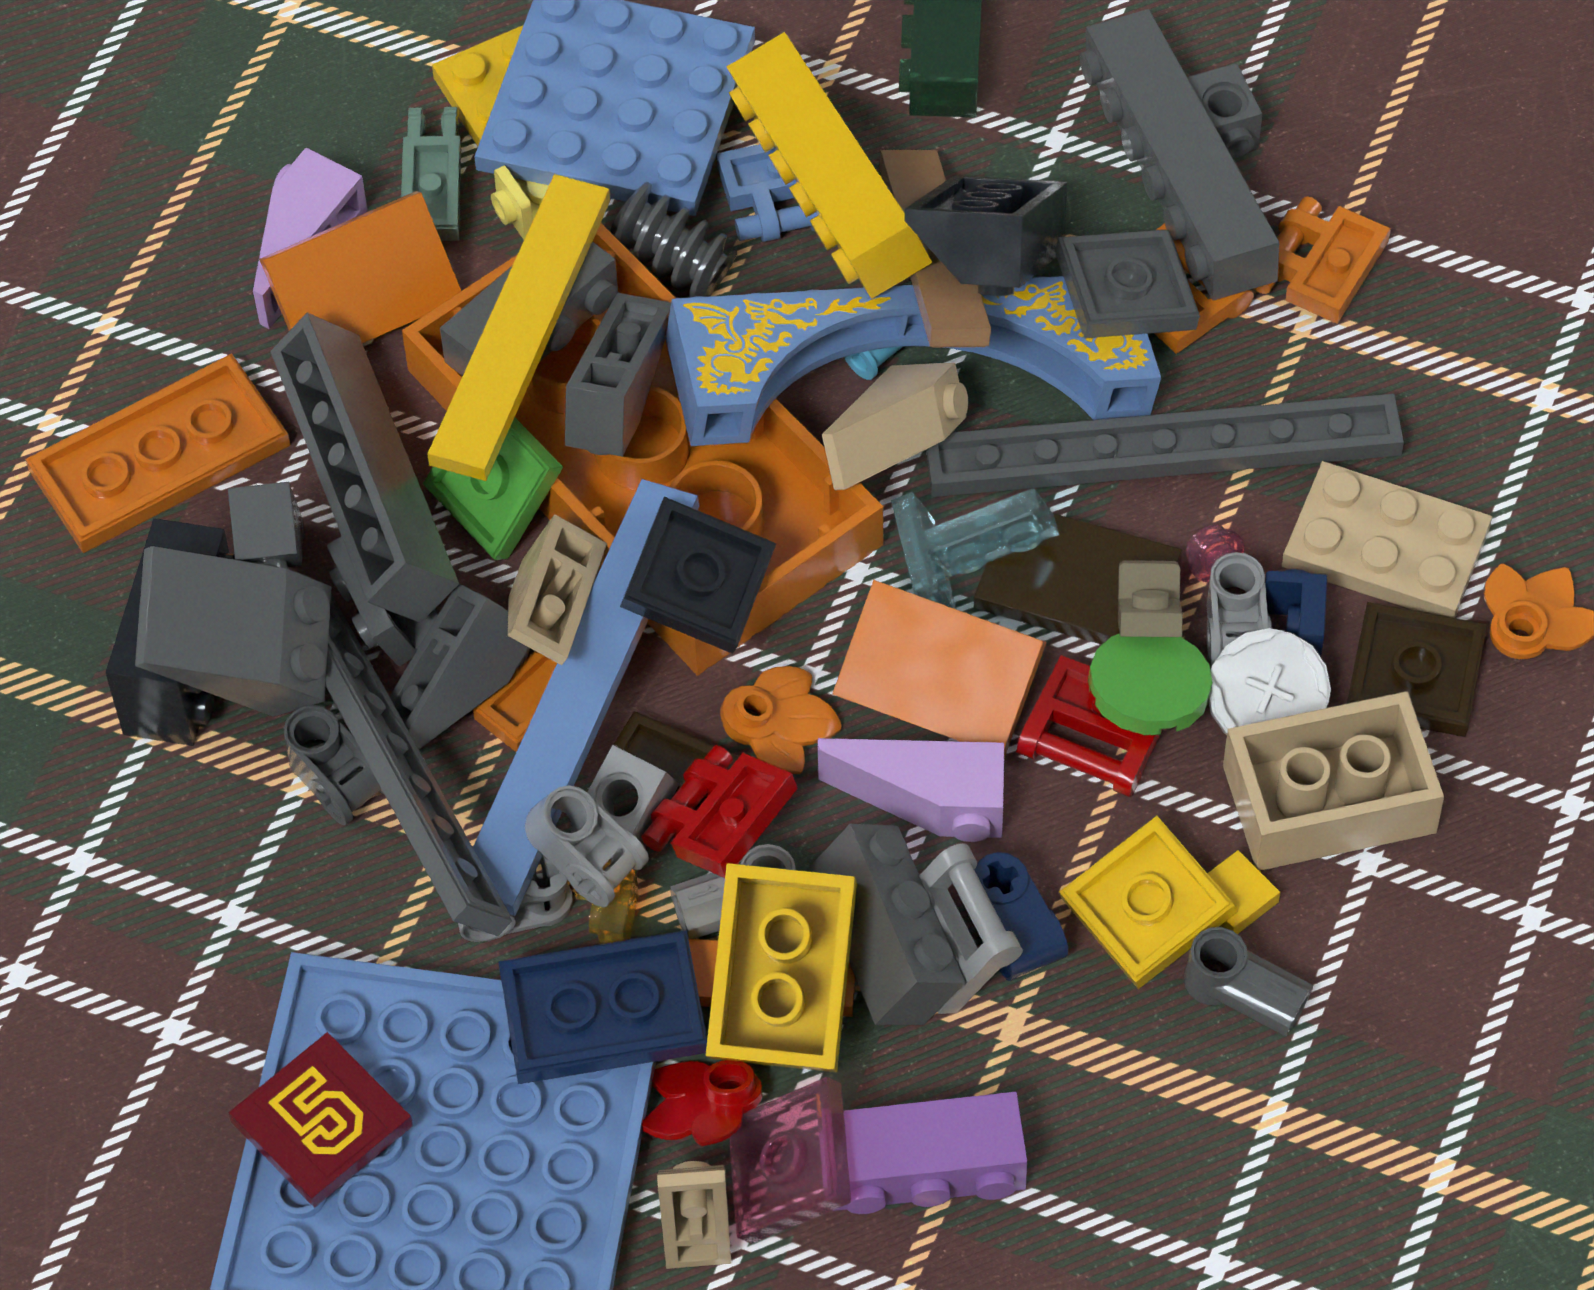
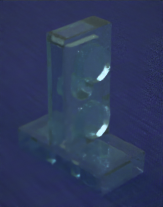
[891,488,1059,610]

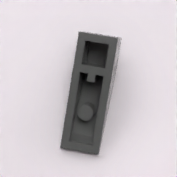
[565,293,671,457]
[228,481,305,569]
[390,584,530,750]

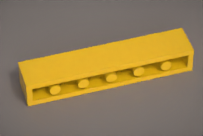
[726,32,932,299]

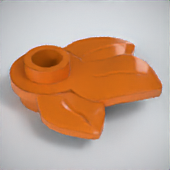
[1484,564,1594,659]
[720,666,842,774]

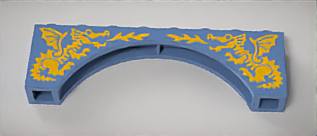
[665,276,1161,446]

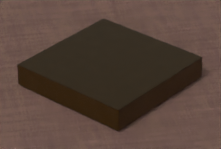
[1347,602,1487,737]

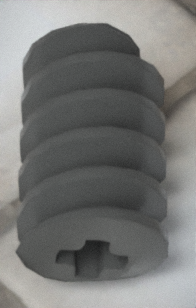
[610,182,737,298]

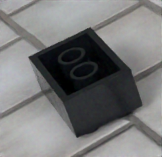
[105,518,235,746]

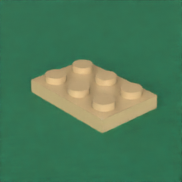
[1282,461,1493,618]

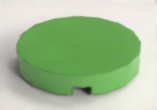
[1088,634,1213,735]

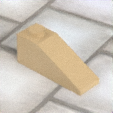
[822,363,968,490]
[508,514,607,665]
[657,1161,731,1269]

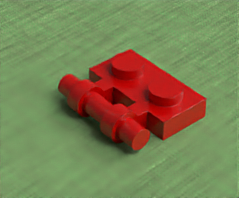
[641,745,798,878]

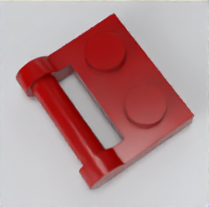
[1016,655,1163,797]

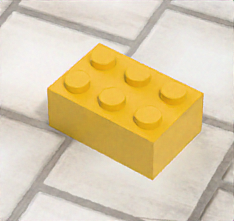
[706,863,857,1073]

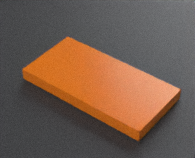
[25,353,291,553]

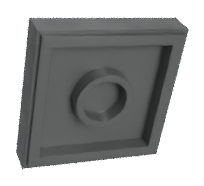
[1055,229,1200,338]

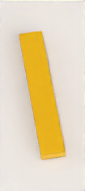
[427,174,610,481]

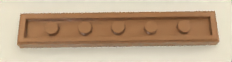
[879,150,991,348]

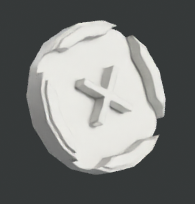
[1208,628,1331,735]

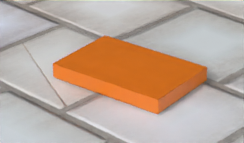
[259,191,461,343]
[832,580,1047,757]

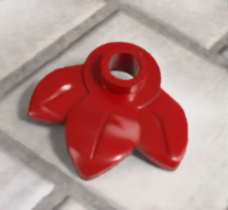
[642,1060,762,1146]

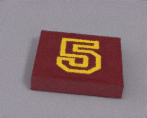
[228,1032,413,1208]

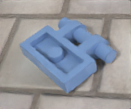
[717,144,818,242]

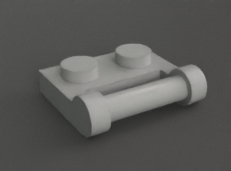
[919,844,1023,1014]

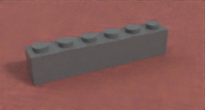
[1080,9,1279,300]
[270,313,459,623]

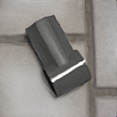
[1183,927,1314,1037]

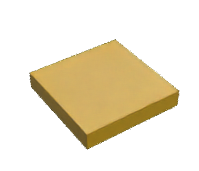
[1059,816,1237,989]

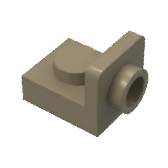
[1118,560,1183,637]

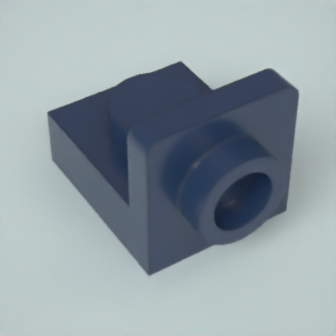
[1265,569,1327,657]

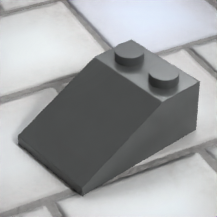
[135,546,331,717]

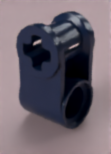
[974,852,1068,981]

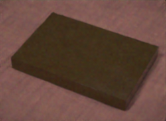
[973,502,1182,645]

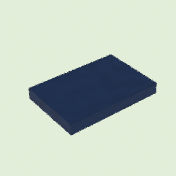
[498,930,707,1084]

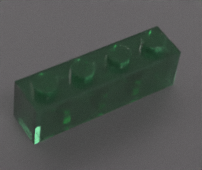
[899,0,982,118]

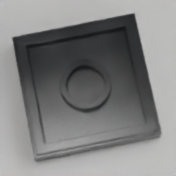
[620,496,777,654]

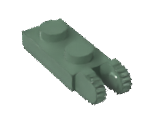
[401,107,462,241]

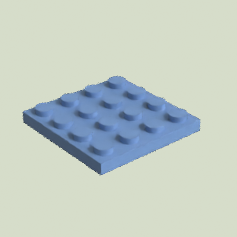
[474,0,755,216]

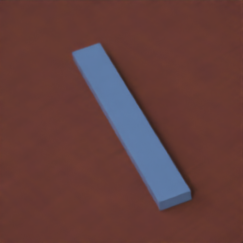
[473,479,699,916]

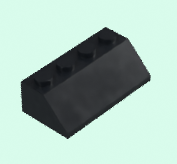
[904,175,1067,296]

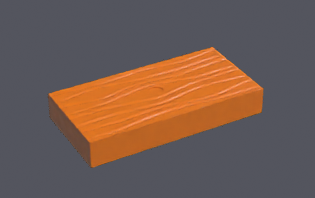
[402,223,883,676]

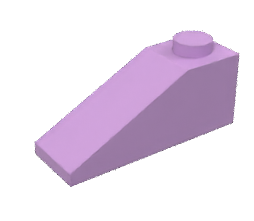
[253,148,368,329]
[818,738,1004,842]

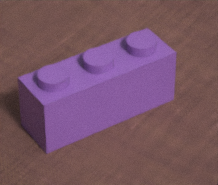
[823,1092,1027,1214]

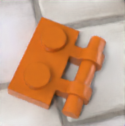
[1253,197,1391,324]

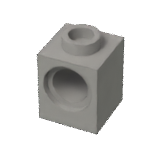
[587,745,680,848]

